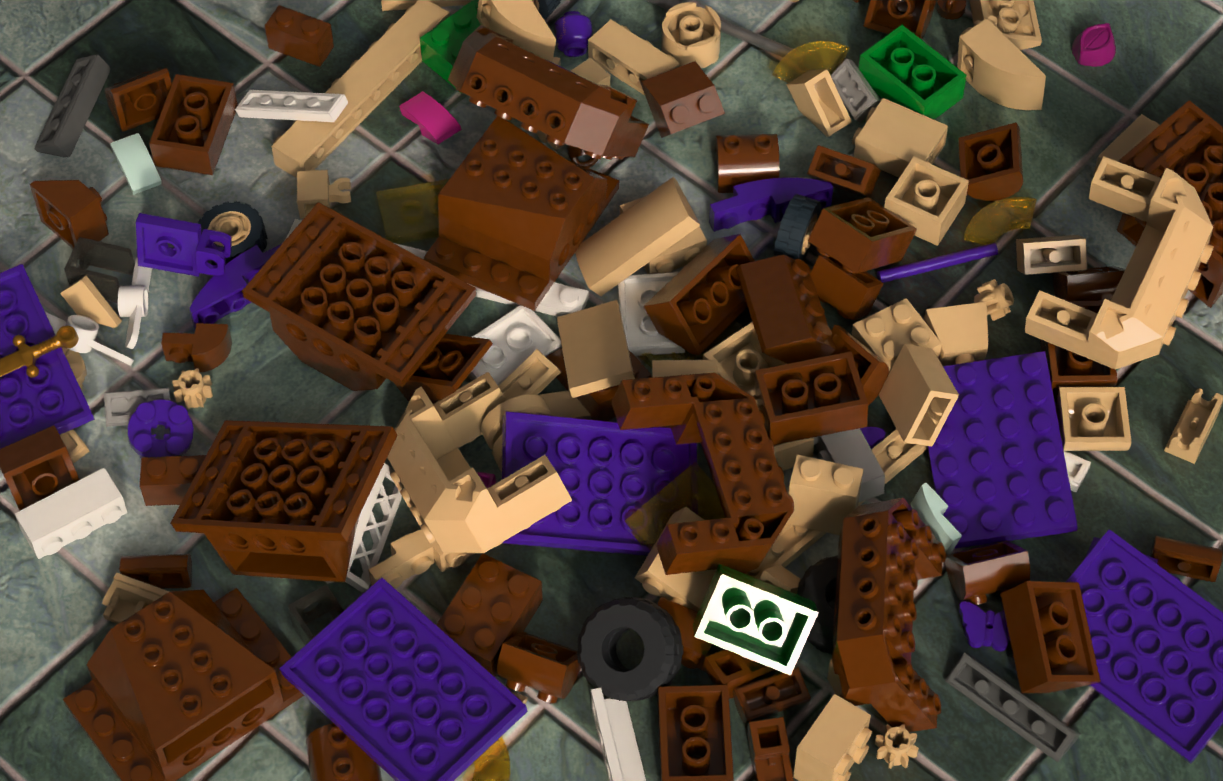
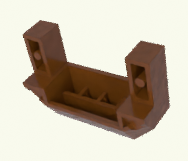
[448,25,649,160]
[611,372,794,575]
[832,497,946,732]

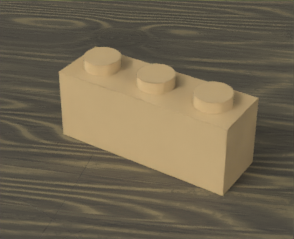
[588,19,679,95]

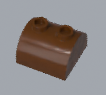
[863,0,936,40]
[958,122,1023,201]
[715,134,780,193]
[1052,266,1125,301]
[830,325,889,406]
[945,540,1030,605]
[497,631,581,703]
[306,723,382,781]

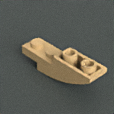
[368,529,475,589]

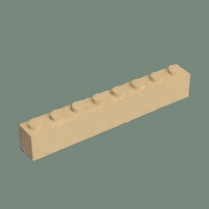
[271,0,450,178]

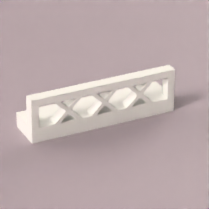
[324,463,402,592]
[591,688,646,781]

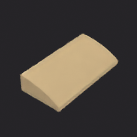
[969,0,1042,50]
[575,177,700,296]

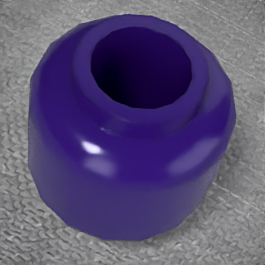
[554,11,593,57]

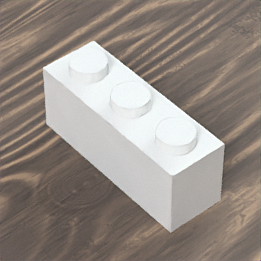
[15,468,128,559]

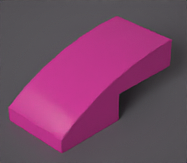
[399,91,462,145]

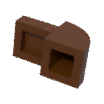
[161,323,232,372]
[703,649,777,699]
[748,717,794,781]

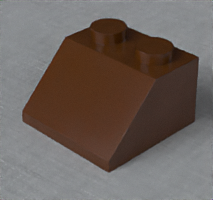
[640,61,725,138]
[104,67,172,132]
[30,180,109,256]
[0,425,80,511]

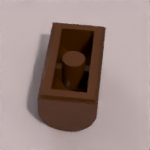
[1150,535,1223,582]
[119,554,192,589]
[733,667,811,724]

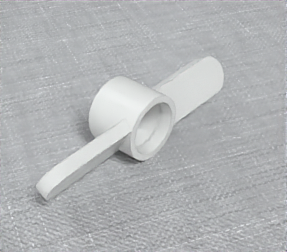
[118,258,152,349]
[45,312,134,366]

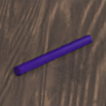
[877,243,998,283]

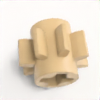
[974,279,1014,321]
[172,368,213,410]
[875,724,919,769]

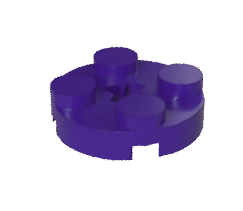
[128,399,194,458]

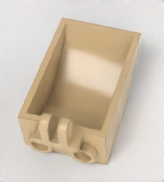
[477,0,556,62]
[957,16,1046,110]

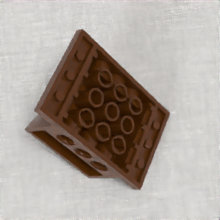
[1117,100,1223,308]
[424,116,620,311]
[242,202,476,391]
[170,420,398,582]
[63,588,304,781]

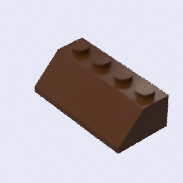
[643,234,755,356]
[736,254,836,364]

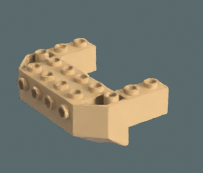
[1025,156,1214,370]
[387,372,572,553]

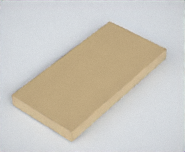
[557,300,635,398]

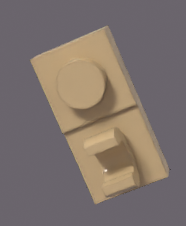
[498,349,561,401]

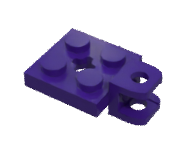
[136,213,232,277]

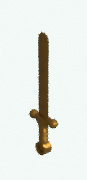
[0,325,79,378]

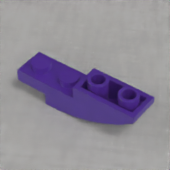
[709,178,833,232]
[189,243,283,329]

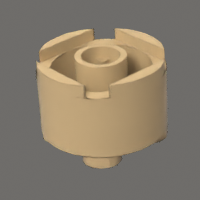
[662,2,721,69]

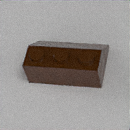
[1001,581,1101,693]

